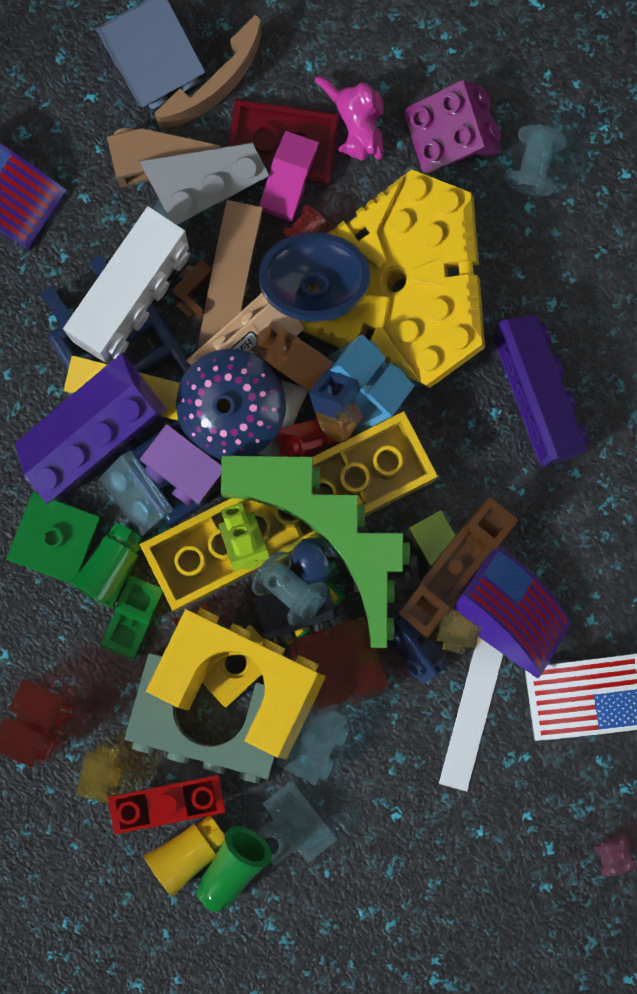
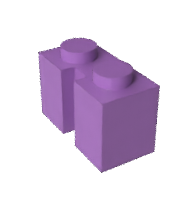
[140,424,221,507]

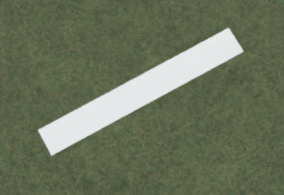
[439,628,503,792]

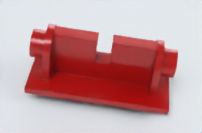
[277,416,353,457]

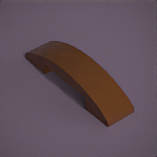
[397,497,518,637]

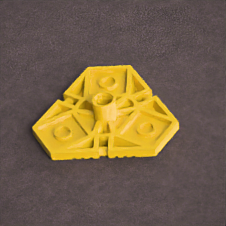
[297,169,485,388]

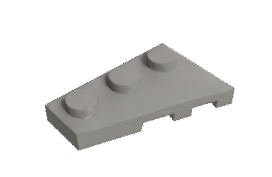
[139,142,269,225]

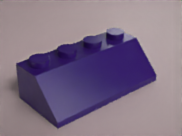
[492,315,589,470]
[15,353,168,504]

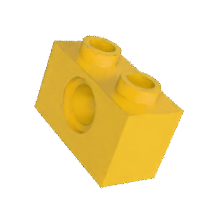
[202,625,264,708]

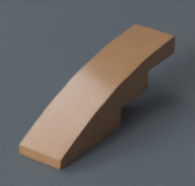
[198,200,263,348]

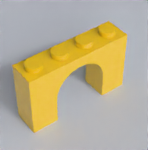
[145,608,326,760]

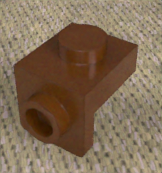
[172,259,212,322]

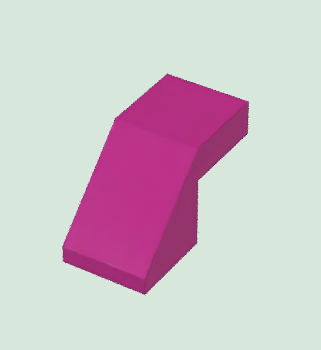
[259,131,319,222]

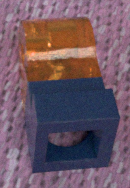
[309,370,363,442]

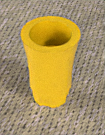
[143,816,225,898]

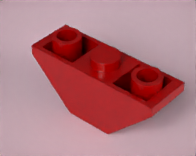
[107,775,226,835]

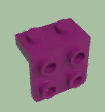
[405,80,502,174]

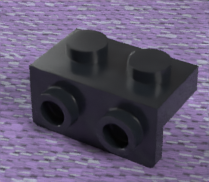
[253,581,338,645]

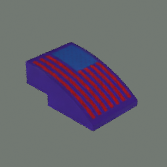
[0,143,67,251]
[452,546,571,679]

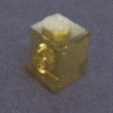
[75,745,123,803]

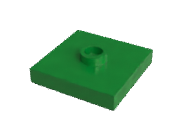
[6,492,102,583]

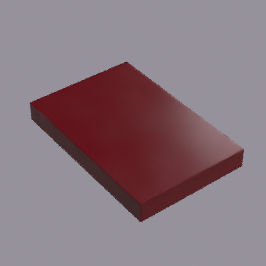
[227,99,340,186]

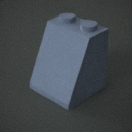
[95,0,205,109]

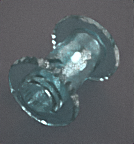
[506,125,567,196]
[252,551,327,626]

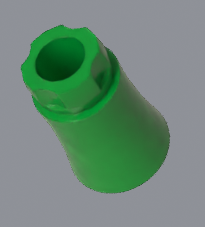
[69,523,146,610]
[196,826,272,912]

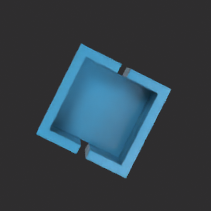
[323,335,415,435]

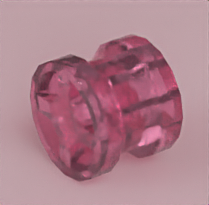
[593,836,637,877]

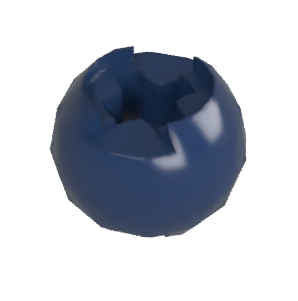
[291,537,337,584]

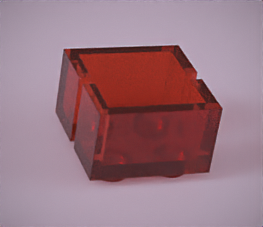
[290,617,389,718]
[0,678,76,768]

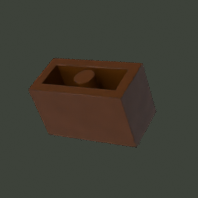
[252,321,333,391]

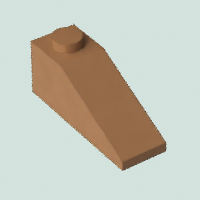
[107,127,220,188]

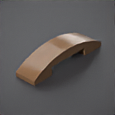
[155,15,262,130]

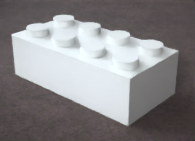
[63,206,190,364]

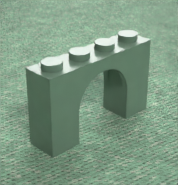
[124,653,275,784]

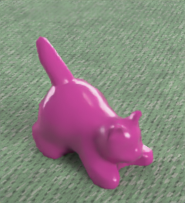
[315,76,384,161]

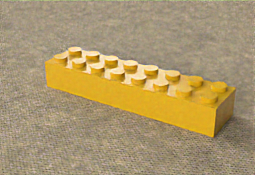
[140,411,438,612]

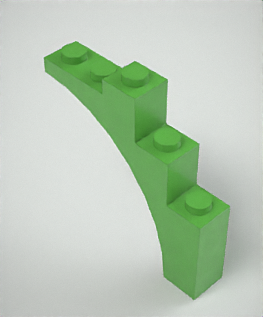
[221,456,410,648]

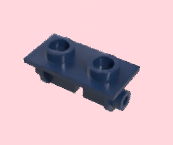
[387,611,448,684]

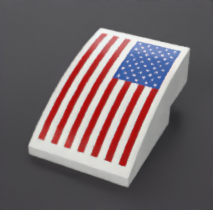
[525,653,637,741]

